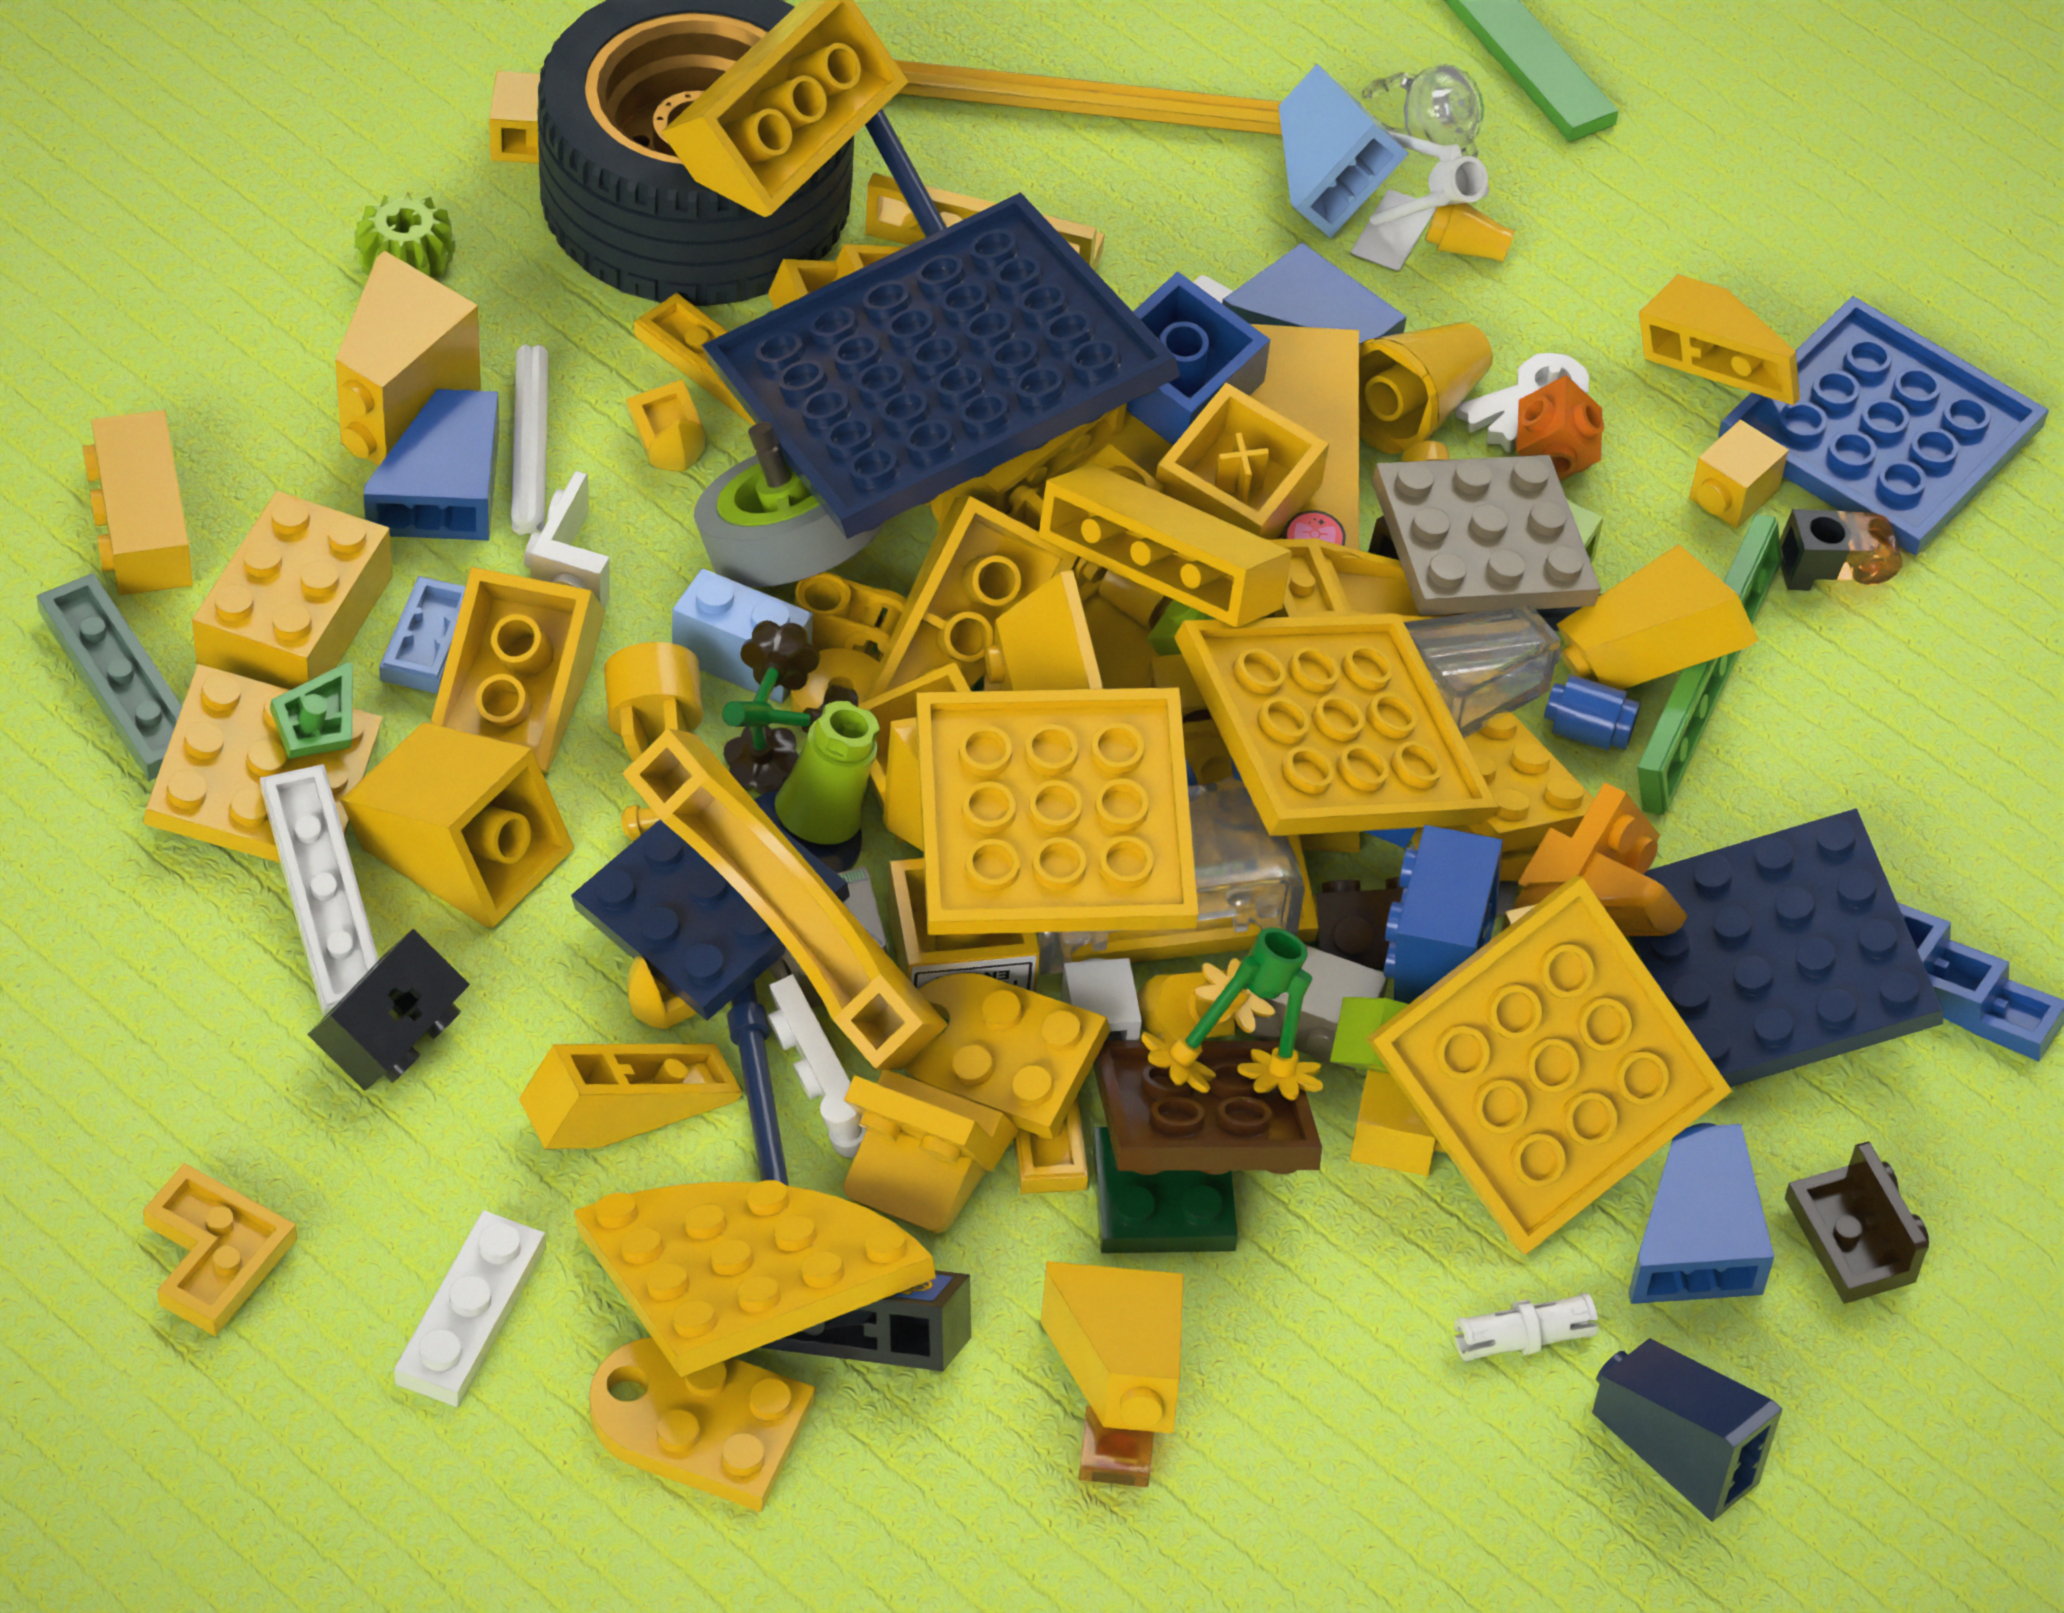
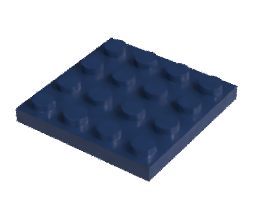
[1629,808,1943,1087]

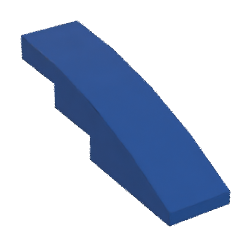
[1897,902,2064,1062]

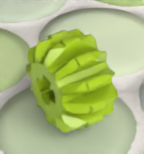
[354,192,455,277]

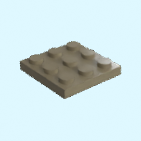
[1371,455,1601,616]

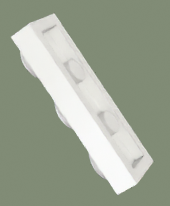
[394,1210,546,1408]

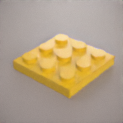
[143,664,383,863]

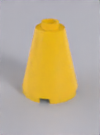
[1359,322,1493,454]

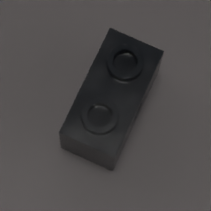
[307,928,470,1091]

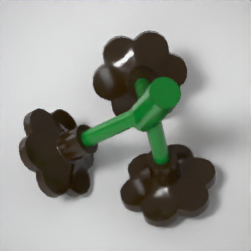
[722,620,858,795]

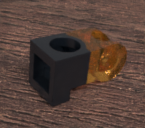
[1780,509,1903,591]

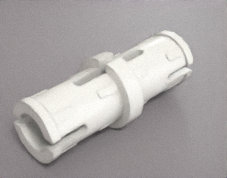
[1454,1293,1598,1362]

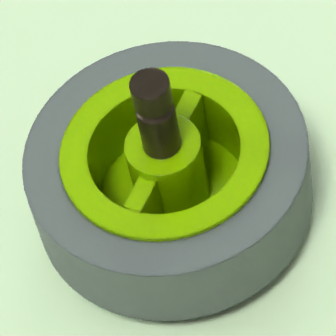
[694,422,885,587]

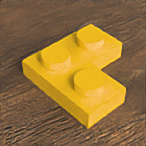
[143,1163,297,1337]

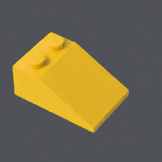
[430,567,606,774]

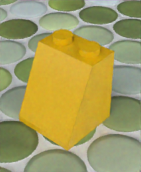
[335,251,481,466]
[340,722,575,928]

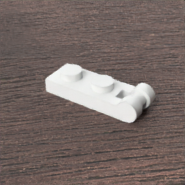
[767,974,866,1158]

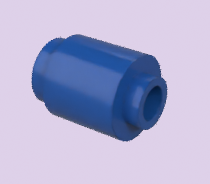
[1544,674,1641,751]

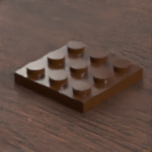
[1093,1041,1322,1175]

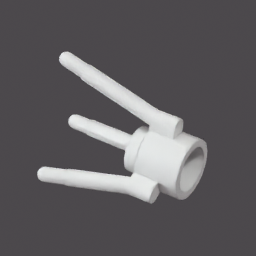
[1369,130,1489,225]

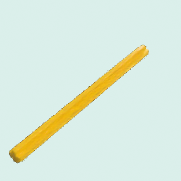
[894,59,1282,136]

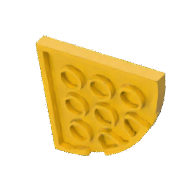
[573,1180,936,1378]

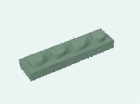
[36,573,182,781]

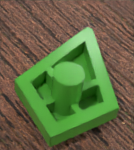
[269,662,353,759]

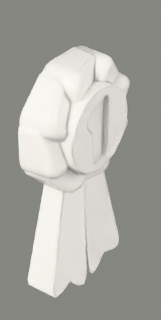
[1455,353,1589,453]

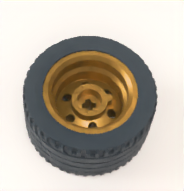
[538,0,854,306]

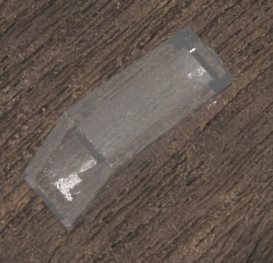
[1404,606,1561,739]

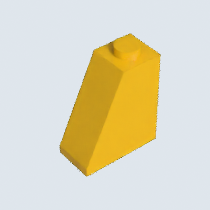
[1557,544,1759,690]
[1041,1261,1184,1433]

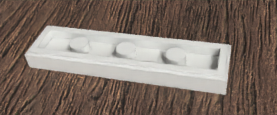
[260,764,378,1017]

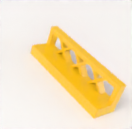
[865,173,1105,271]

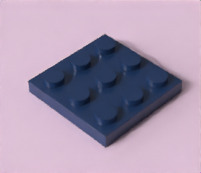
[571,819,850,1021]

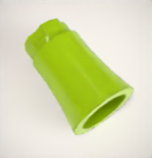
[775,701,880,844]

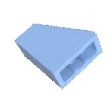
[1278,64,1409,239]

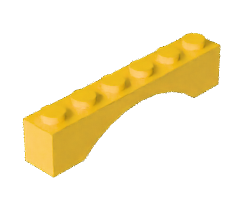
[622,728,948,1070]

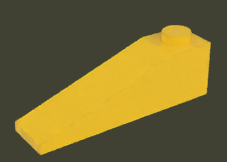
[863,496,1078,702]

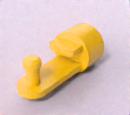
[604,642,703,841]

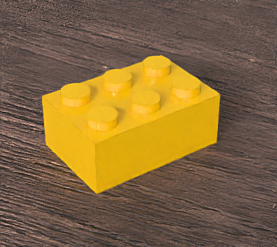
[192,490,392,690]

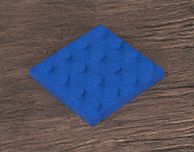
[1718,296,2049,556]

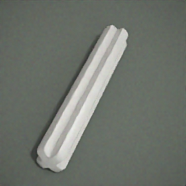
[511,344,549,536]

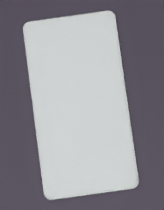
[1351,190,1436,270]

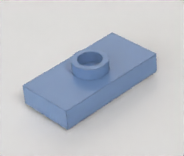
[379,576,466,694]

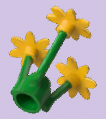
[1141,927,1323,1101]

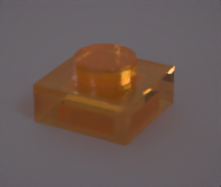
[1078,1406,1154,1488]

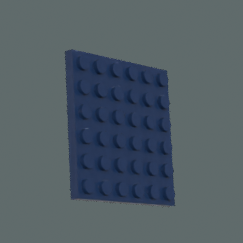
[702,192,1181,539]

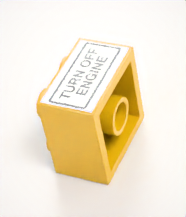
[887,858,1040,992]

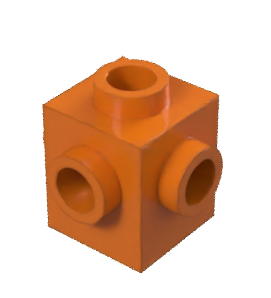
[1515,375,1604,481]

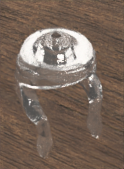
[1362,63,1485,165]

